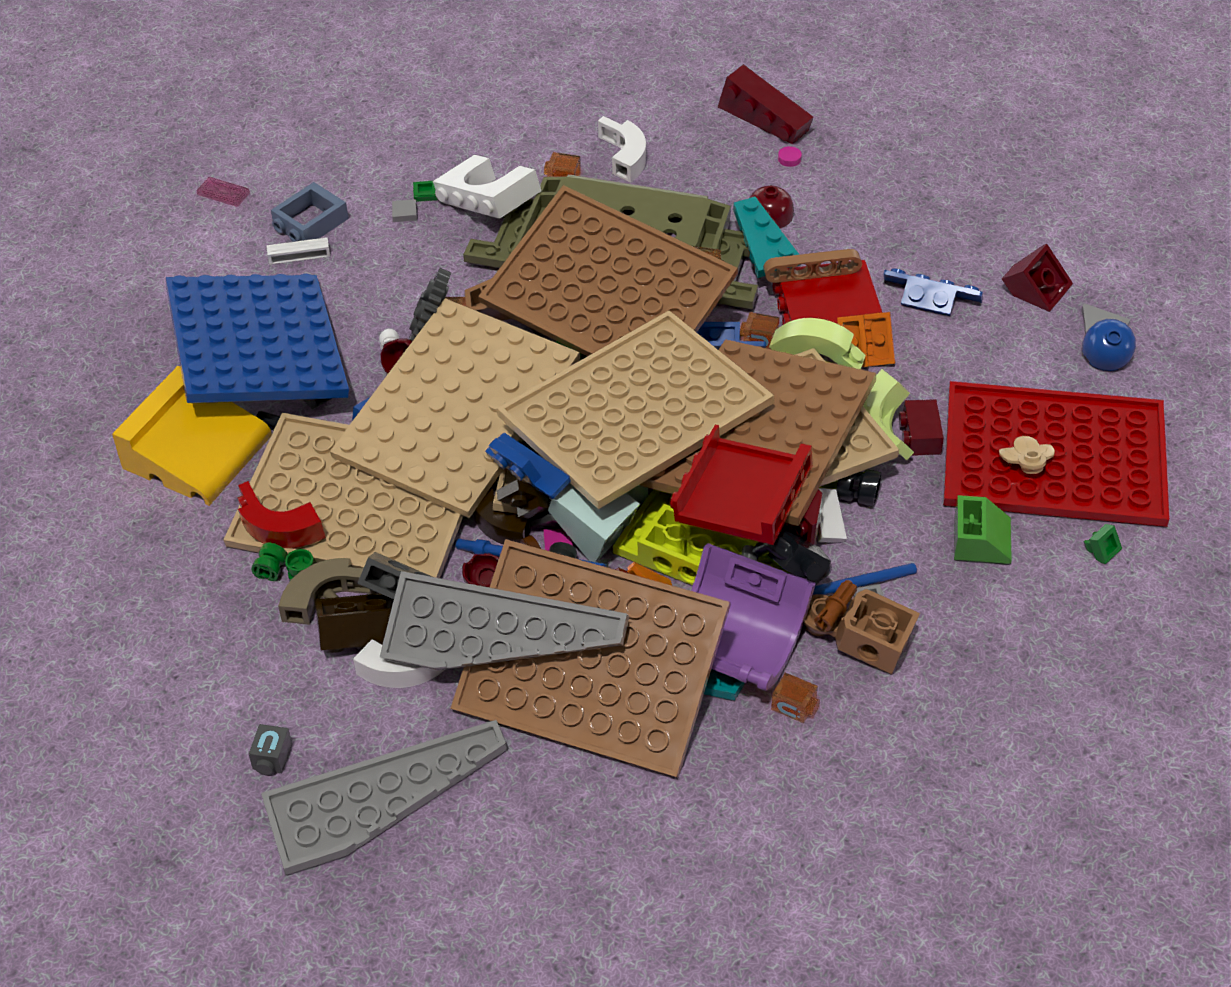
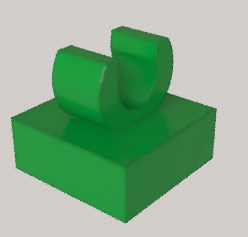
[1083,524,1122,564]

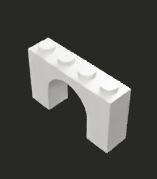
[433,155,541,219]

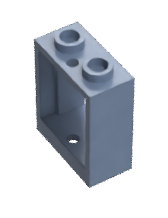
[271,182,349,242]

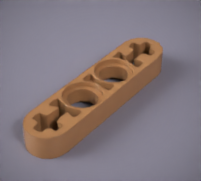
[763,249,862,283]

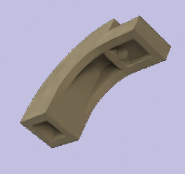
[278,558,377,625]

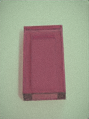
[196,177,250,207]

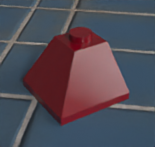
[1002,244,1073,312]

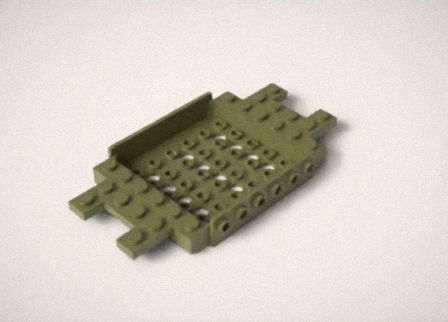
[463,174,758,309]

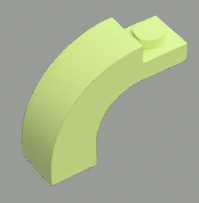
[769,318,866,369]
[863,369,914,460]

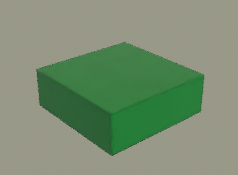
[413,181,438,202]

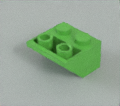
[954,495,1012,564]

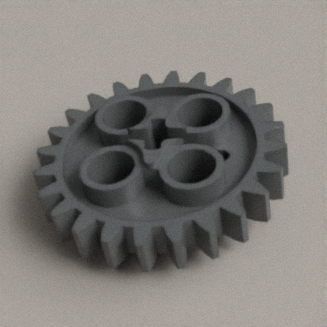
[409,268,451,341]

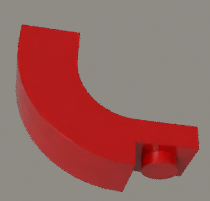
[237,481,326,548]

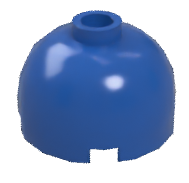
[1082,319,1136,371]

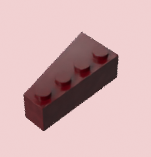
[718,64,814,144]

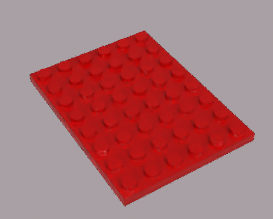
[943,381,1170,527]

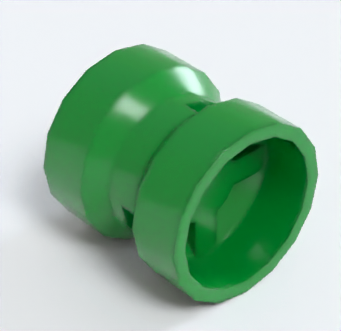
[251,543,288,581]
[285,549,314,581]

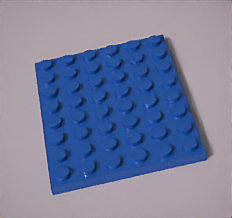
[166,273,349,403]

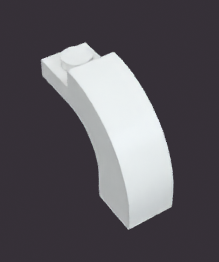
[598,116,646,183]
[353,640,445,688]

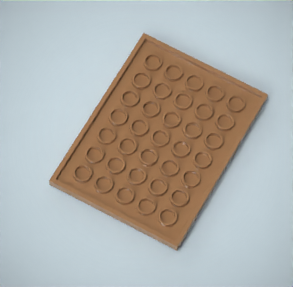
[478,185,738,356]
[640,339,876,526]
[450,539,731,778]

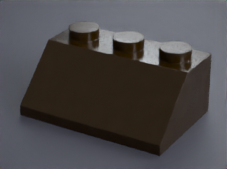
[315,593,394,653]

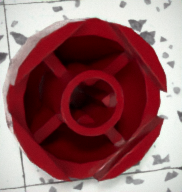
[749,185,794,229]

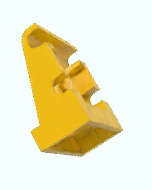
[112,366,272,506]

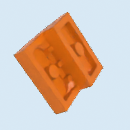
[837,312,896,367]

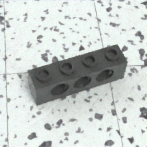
[357,552,433,599]

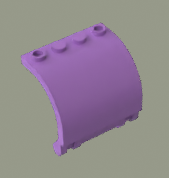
[691,543,816,691]

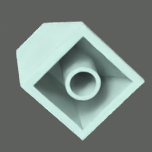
[548,483,640,562]

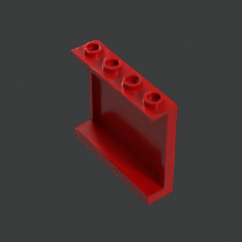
[772,260,882,325]
[670,424,813,545]

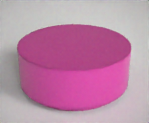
[778,146,802,167]

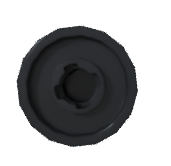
[836,469,882,507]

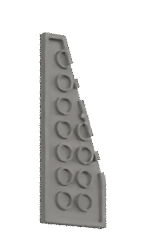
[380,571,629,670]
[261,720,507,875]

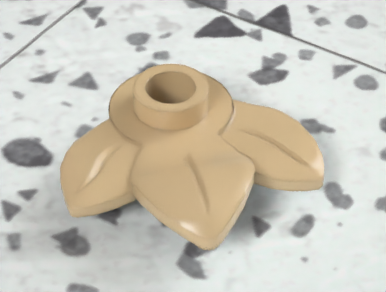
[999,436,1055,474]

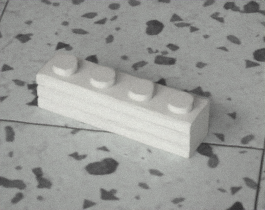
[267,238,330,265]

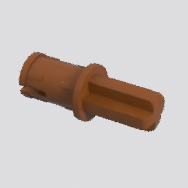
[814,580,857,631]

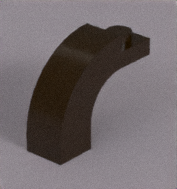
[496,457,552,519]
[473,475,531,545]

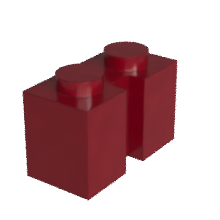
[899,399,944,456]

